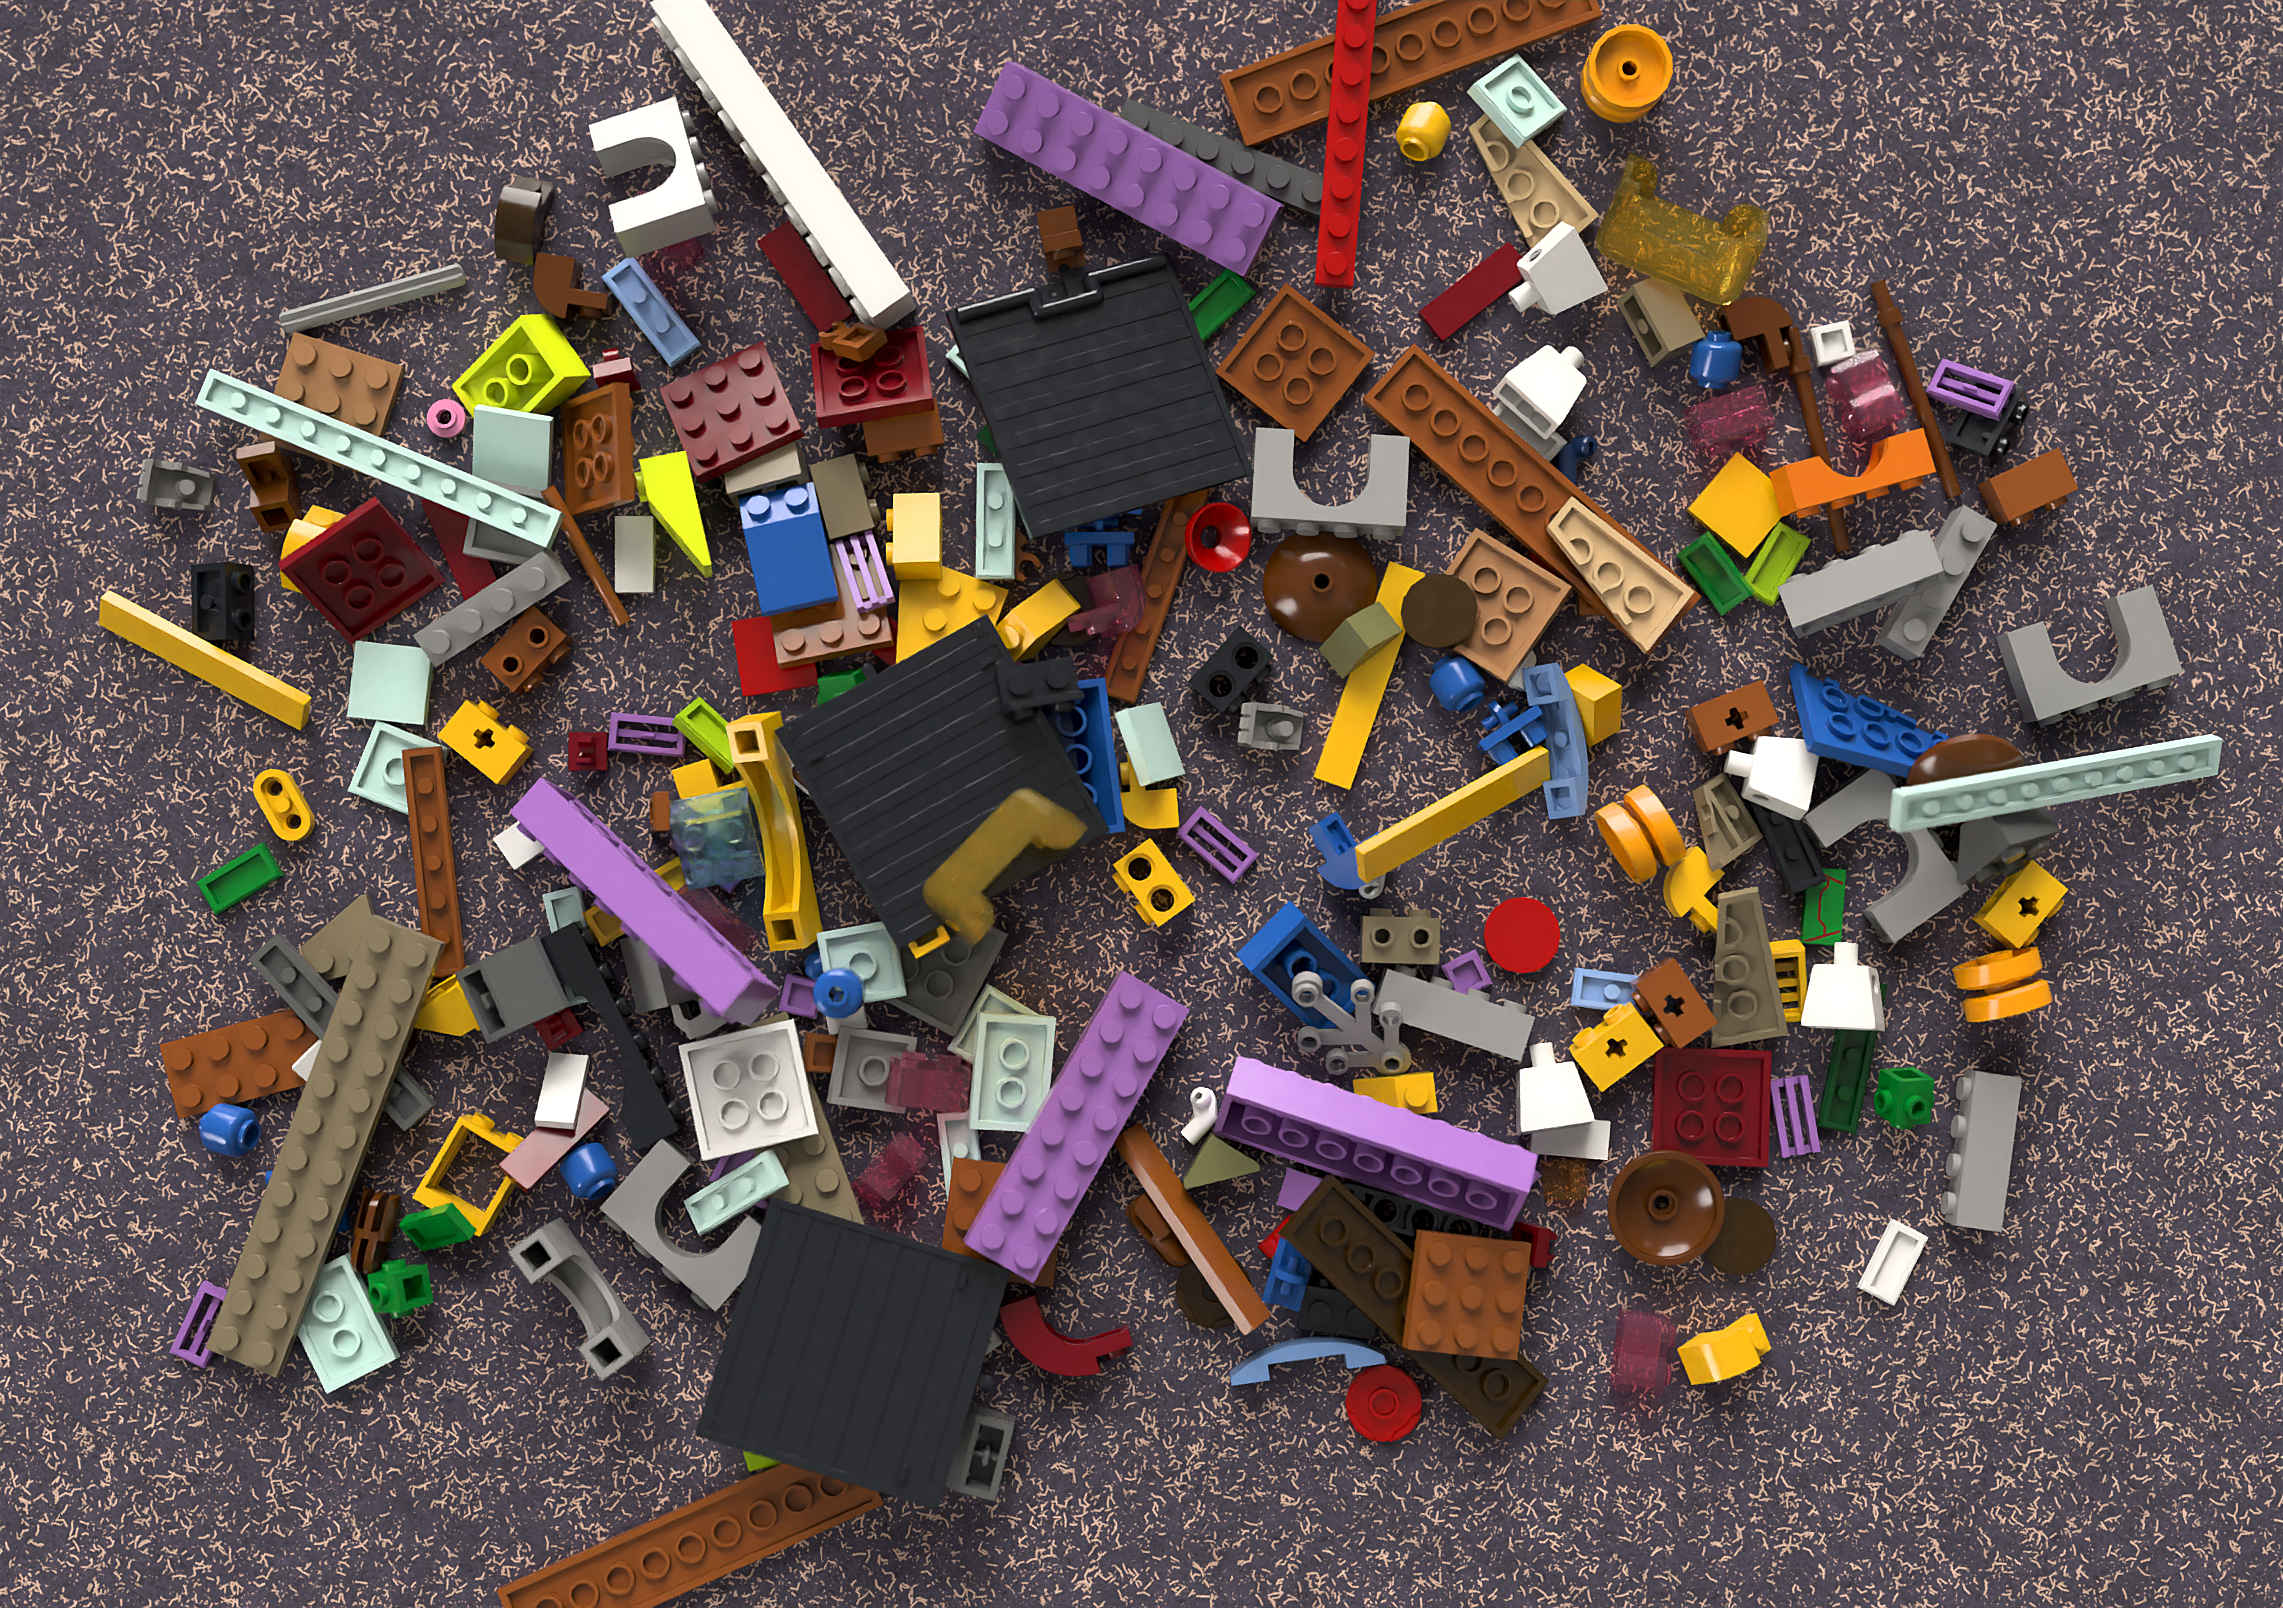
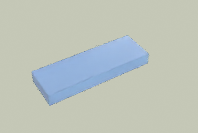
[601,257,702,369]
[1570,967,1677,1016]

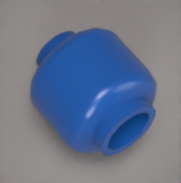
[1689,330,1743,389]
[1429,655,1486,714]
[813,967,866,1019]
[199,1103,261,1158]
[560,1141,618,1200]

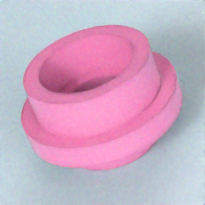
[427,399,466,438]

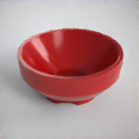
[1184,502,1252,573]

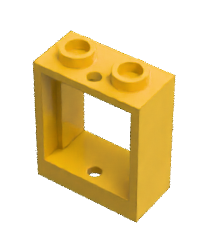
[412,1112,524,1237]

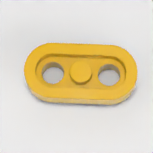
[253,769,315,841]

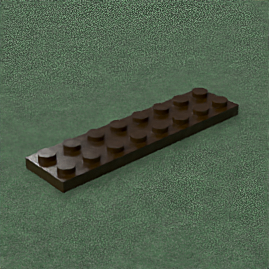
[1277,1174,1549,1441]

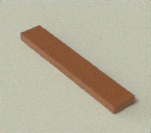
[1103,489,1211,705]
[402,746,466,979]
[1114,1122,1271,1336]

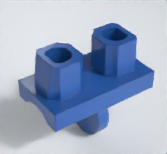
[1065,517,1134,569]
[1476,700,1548,767]
[1261,1236,1312,1312]

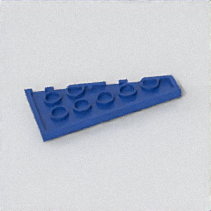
[1789,662,1949,777]

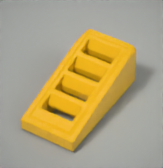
[1769,939,1807,1023]

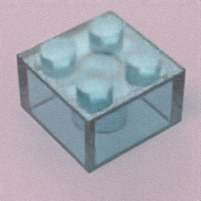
[670,786,765,890]

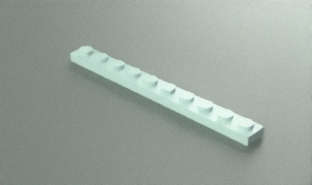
[195,368,565,550]
[1889,734,2223,833]

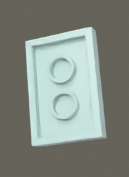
[968,1011,1056,1132]
[298,1253,400,1394]

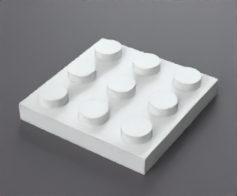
[679,1019,819,1161]

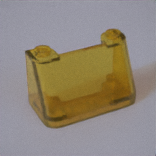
[1596,152,1770,305]
[923,788,1088,948]

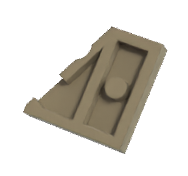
[1692,772,1764,872]
[300,894,375,981]

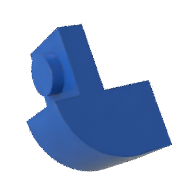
[1307,811,1386,890]

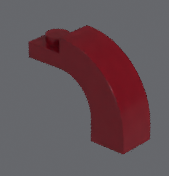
[998,1290,1133,1376]

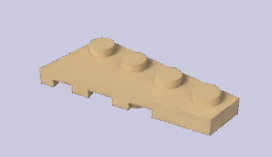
[1468,113,1599,250]
[1546,496,1694,654]

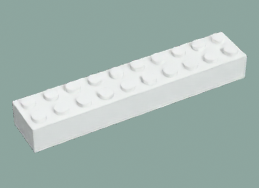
[650,0,916,330]

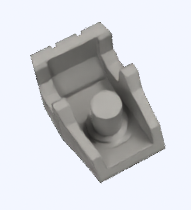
[136,458,217,511]
[1237,702,1304,750]
[671,997,729,1041]

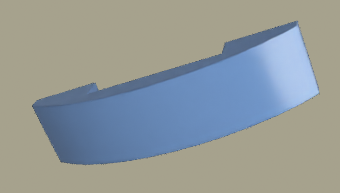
[1522,662,1589,820]
[1229,1336,1386,1386]

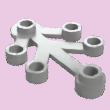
[1292,971,1411,1076]

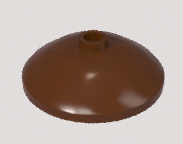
[1263,531,1377,642]
[1906,734,2026,825]
[1607,1150,1725,1266]

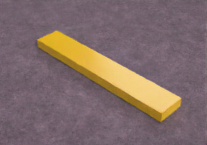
[1313,561,1426,790]
[99,591,312,730]
[1355,745,1551,883]

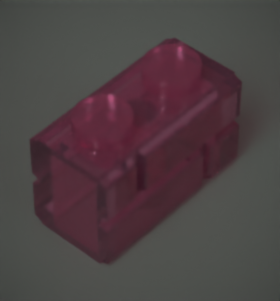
[1682,384,1776,458]

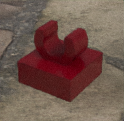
[592,347,641,392]
[568,732,609,771]
[534,1006,586,1051]
[1512,1221,1557,1268]

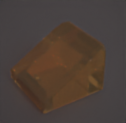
[1541,1158,1590,1201]

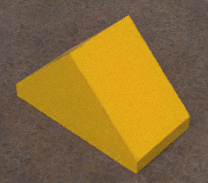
[1564,663,1622,747]

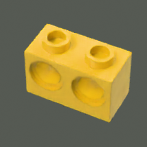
[1112,838,1196,927]

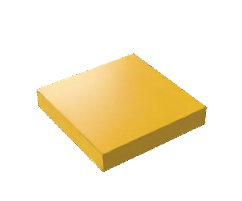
[1686,451,1782,560]

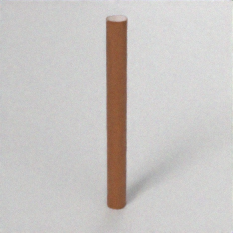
[541,485,631,627]

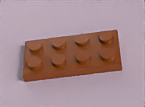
[159,1009,319,1119]

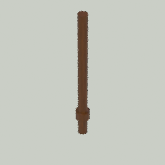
[1870,279,1963,499]
[1783,327,1851,553]

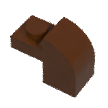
[1036,205,1086,273]
[533,252,615,326]
[1716,297,1793,376]
[236,441,302,533]

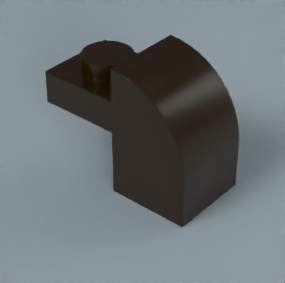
[494,176,555,266]

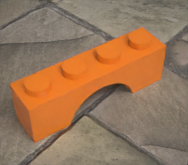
[1769,428,1936,520]

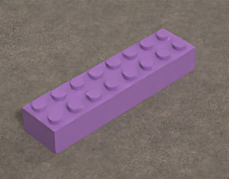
[973,61,1284,277]
[510,777,781,1026]
[963,971,1190,1283]
[1212,1056,1538,1232]

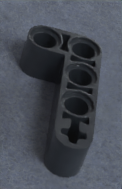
[1340,1181,1478,1237]

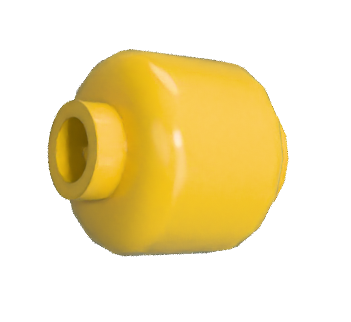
[1396,102,1452,161]

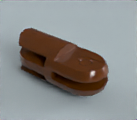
[350,1188,402,1275]
[1125,1192,1192,1268]

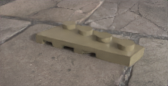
[1711,886,1789,1048]

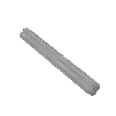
[279,264,466,334]

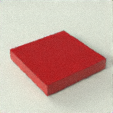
[731,616,819,697]

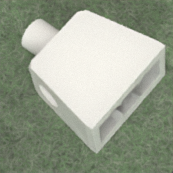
[1508,222,1608,315]
[1492,345,1587,440]
[1724,736,1819,820]
[1801,942,1885,1031]
[1516,1042,1595,1136]

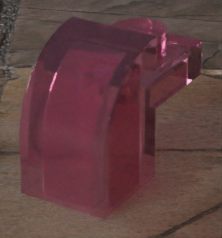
[1066,564,1146,638]
[677,873,760,954]
[851,1132,929,1212]

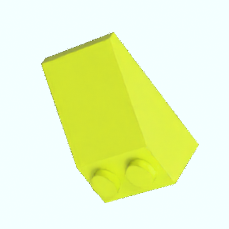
[451,314,591,419]
[634,451,713,577]

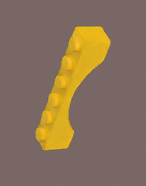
[726,711,823,952]

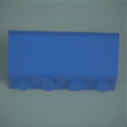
[1043,677,1125,835]

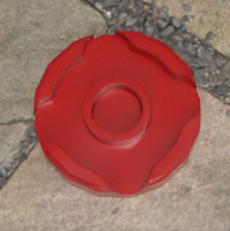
[1483,897,1561,974]
[1345,1363,1422,1442]

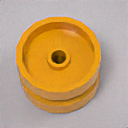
[1580,24,1673,123]
[1594,784,1687,884]
[1952,947,2053,1022]

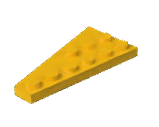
[896,566,1009,663]

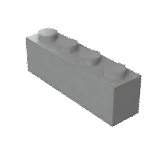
[1875,505,1998,661]
[1778,529,1948,639]
[413,548,572,668]
[1371,964,1535,1061]
[1941,1069,2022,1232]

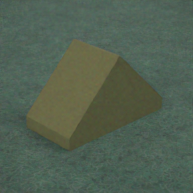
[1319,601,1403,679]
[1183,1132,1260,1189]

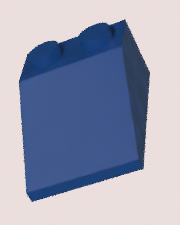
[739,482,839,617]
[1236,900,1377,1029]

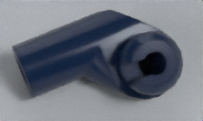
[1557,435,1597,486]

